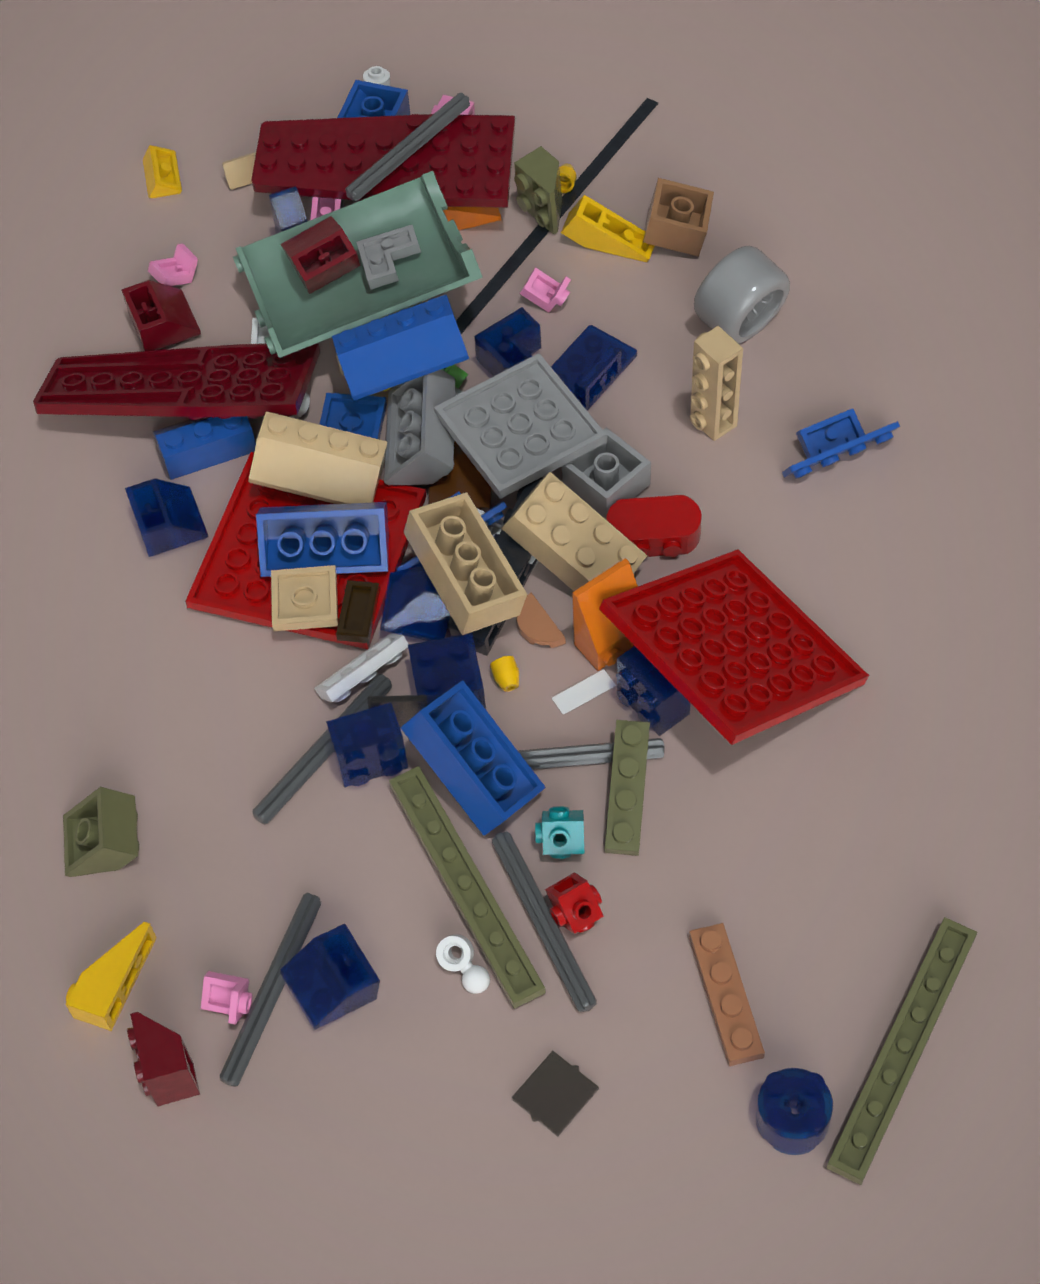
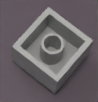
[562,427,651,519]

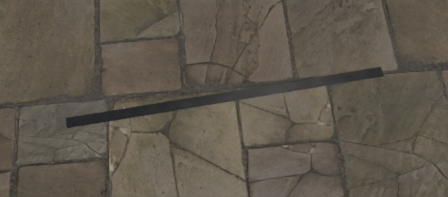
[456,98,658,334]

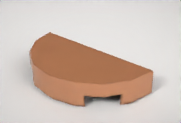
[516,592,566,648]

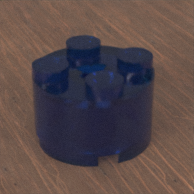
[756,1068,833,1155]

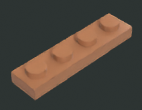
[689,923,765,1067]

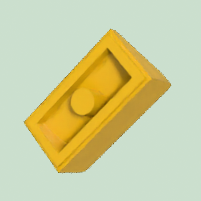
[143,145,182,198]

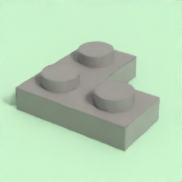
[356,225,421,290]

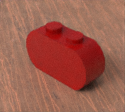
[606,495,702,558]

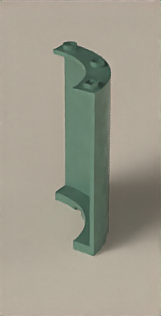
[233,171,483,358]

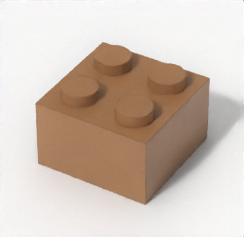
[643,178,714,257]

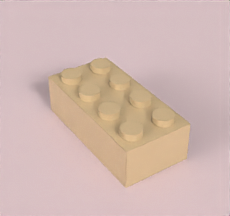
[501,472,647,591]
[404,492,527,635]

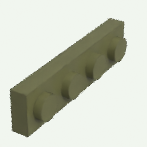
[605,720,650,856]

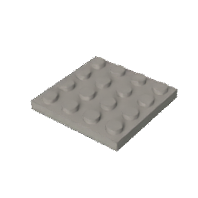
[434,353,607,499]

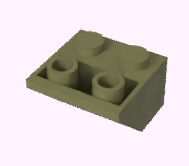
[514,146,562,234]

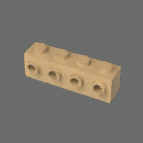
[690,326,743,441]

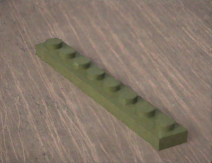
[389,766,546,1009]
[827,917,978,1185]

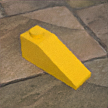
[561,195,655,262]
[65,922,157,1031]

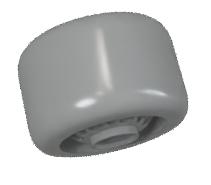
[694,246,790,344]

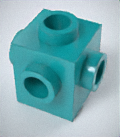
[535,806,585,859]

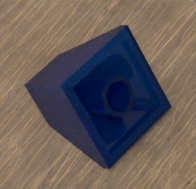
[380,566,451,645]

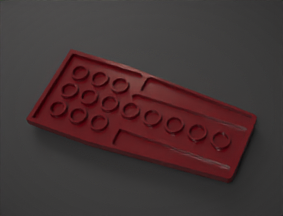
[251,114,515,208]
[33,343,320,420]

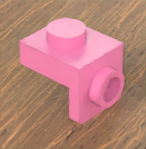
[148,243,198,287]
[520,267,571,313]
[201,971,252,1025]

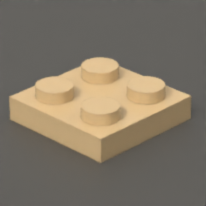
[271,565,338,631]

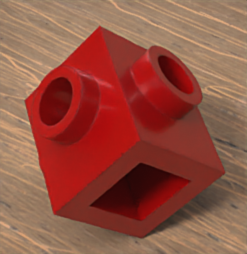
[545,872,604,934]

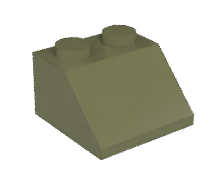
[63,786,139,877]

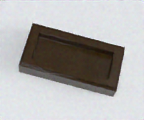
[336,580,380,643]

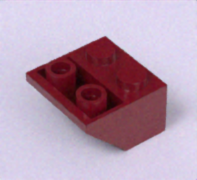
[280,216,361,294]
[121,280,201,351]
[127,1012,200,1106]

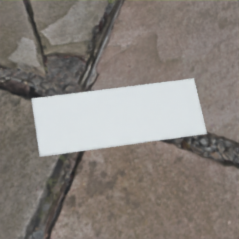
[552,669,616,715]

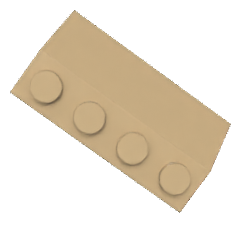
[248,411,388,504]

